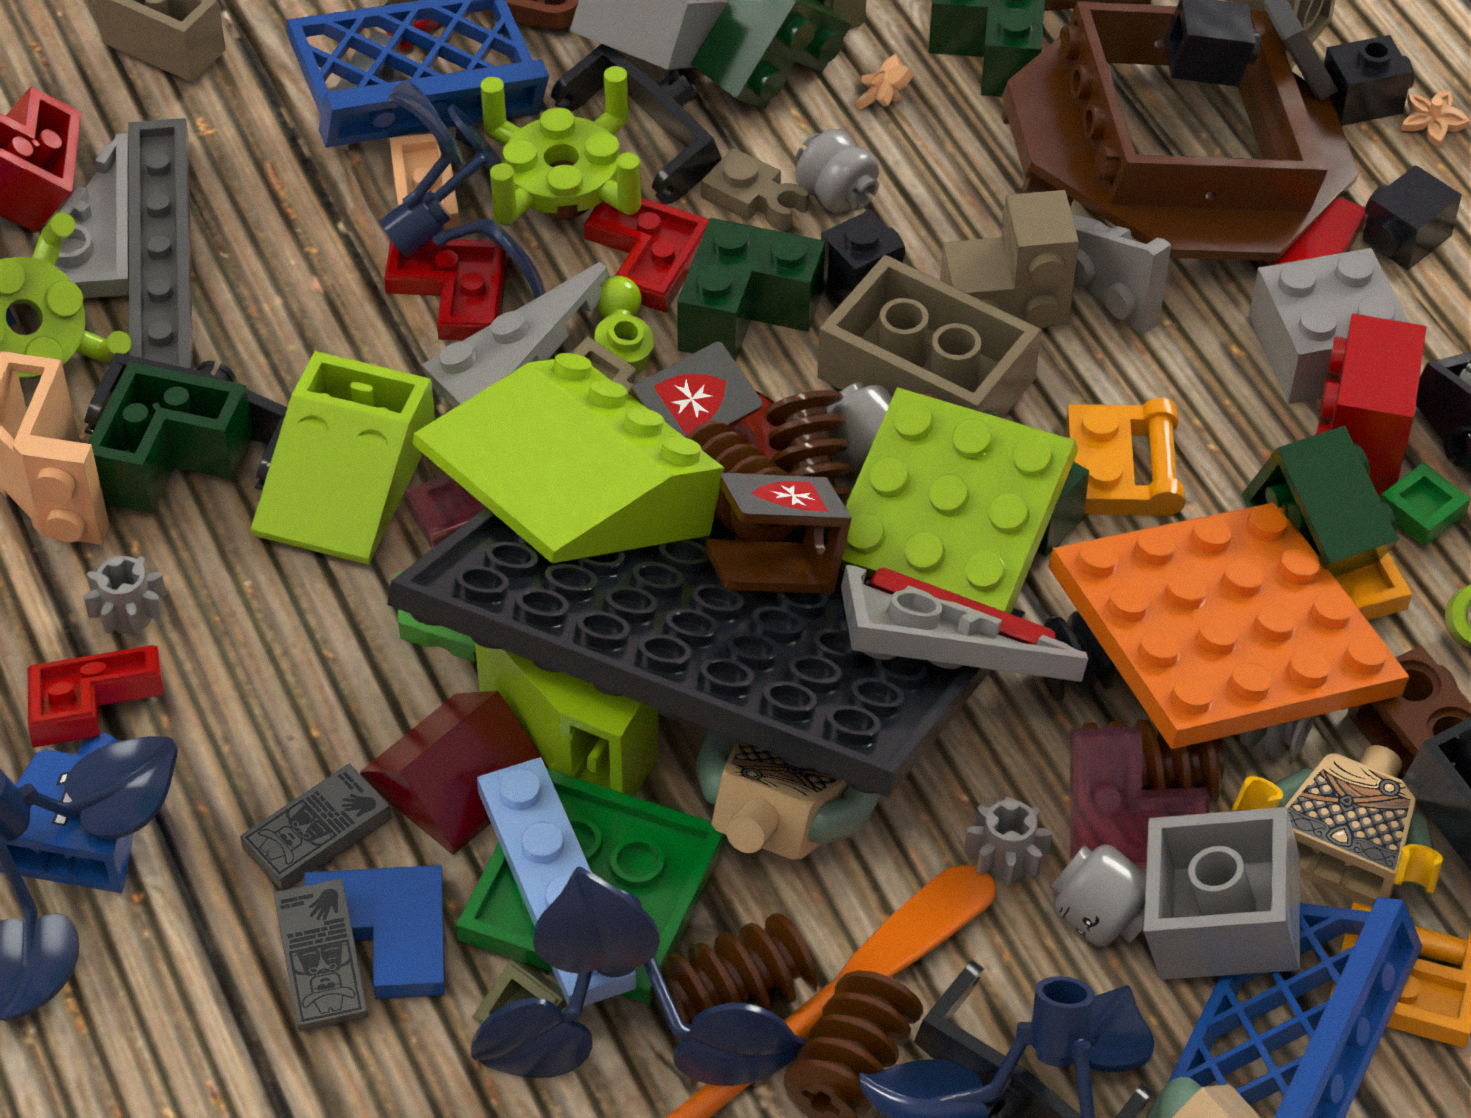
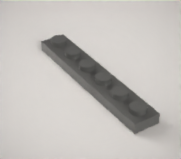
[128,118,193,369]

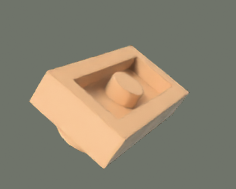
[389,133,460,230]

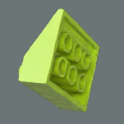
[412,353,724,563]

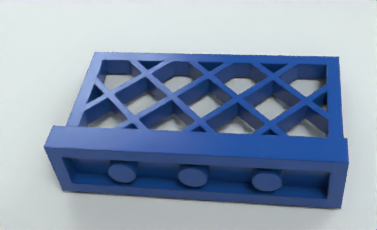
[285,0,549,148]
[1168,897,1422,1118]

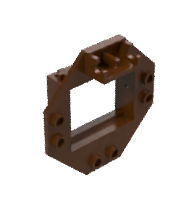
[1002,1,1359,261]

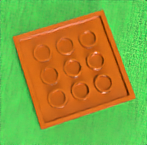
[1048,502,1409,750]

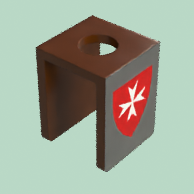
[628,342,762,437]
[705,473,852,594]

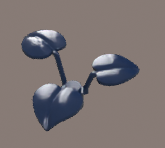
[379,80,546,299]
[0,736,178,1021]
[471,866,804,1086]
[859,976,1154,1118]

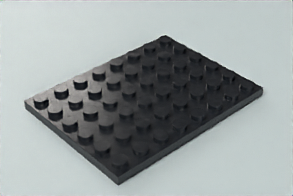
[387,507,1026,797]

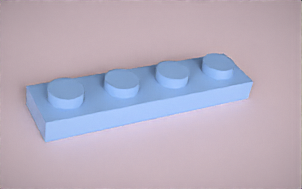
[477,757,636,1006]

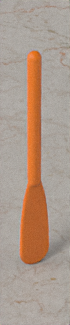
[666,865,997,1118]

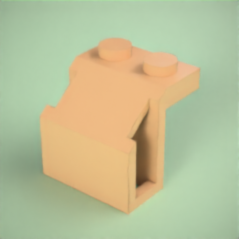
[0,351,110,545]

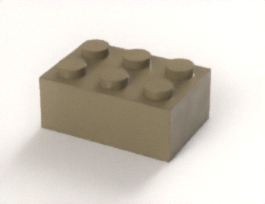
[817,255,1041,418]

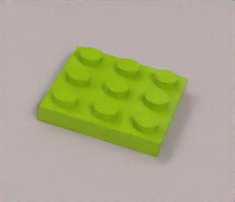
[840,387,1078,614]

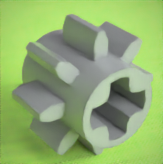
[83,556,166,634]
[965,797,1052,885]

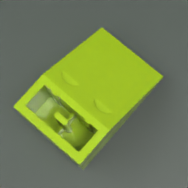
[250,351,435,565]
[475,643,659,797]

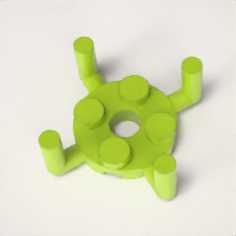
[480,66,641,226]
[0,212,132,381]

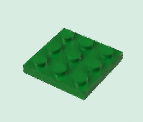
[456,768,726,1005]

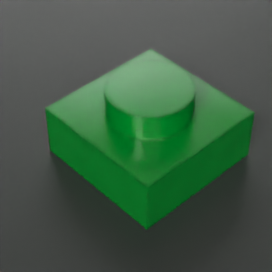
[1380,463,1471,546]

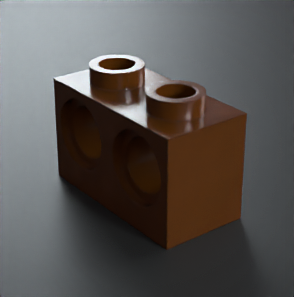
[1347,645,1471,780]

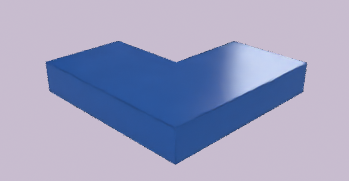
[304,865,445,999]

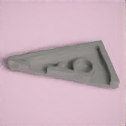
[16,133,129,304]
[1002,209,1171,335]
[421,262,609,408]
[841,565,1088,682]

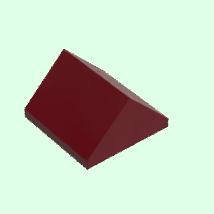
[360,691,548,855]

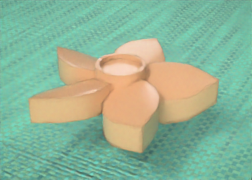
[854,53,914,110]
[1401,91,1470,147]

